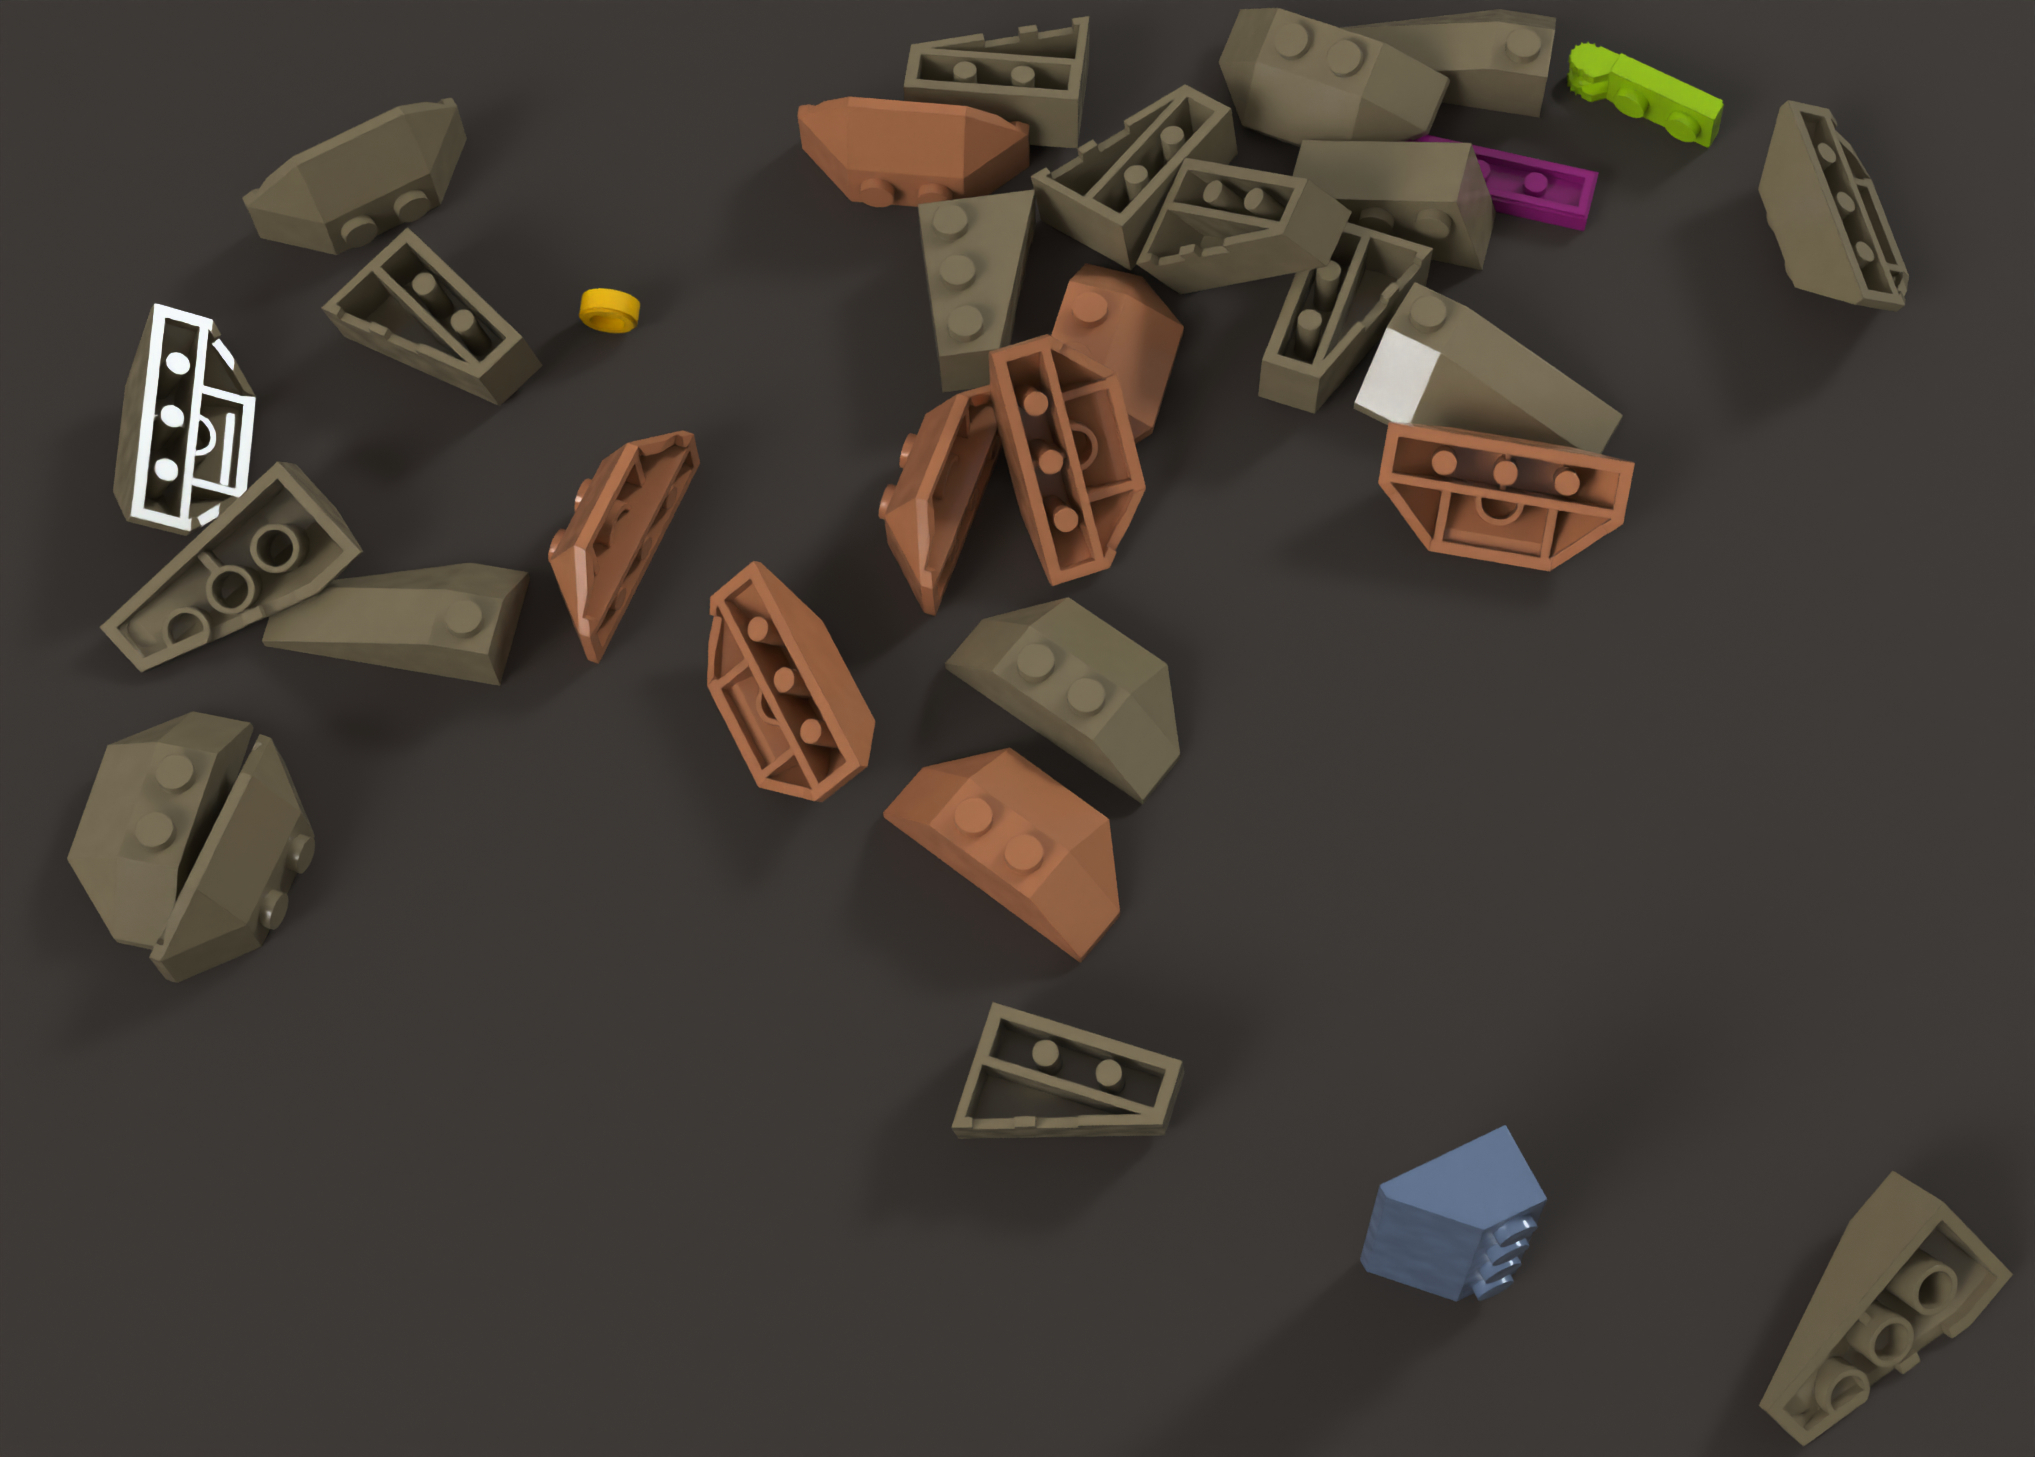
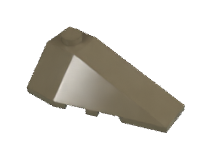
[1340,9,1556,117]
[1353,282,1623,454]
[100,461,363,673]
[262,563,530,686]
[1759,1170,2013,1446]

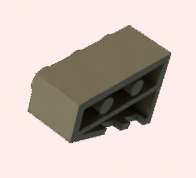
[1031,84,1238,270]
[1258,222,1433,414]

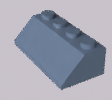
[1360,1125,1547,1302]

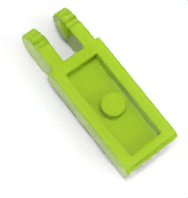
[1566,42,1724,148]

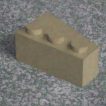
[903,16,1090,149]
[1293,140,1496,270]
[1136,158,1352,295]
[918,189,1036,392]
[321,227,543,406]
[951,1002,1185,1139]

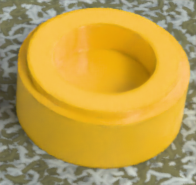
[579,288,640,333]

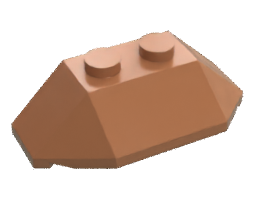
[797,97,1031,207]
[1051,263,1184,444]
[989,334,1146,586]
[879,384,1003,616]
[1378,421,1635,572]
[548,430,700,664]
[707,561,876,802]
[883,747,1120,963]

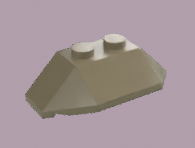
[1219,8,1450,147]
[242,98,467,255]
[1758,100,1909,312]
[113,303,256,536]
[945,597,1180,805]
[67,711,254,950]
[149,734,315,983]

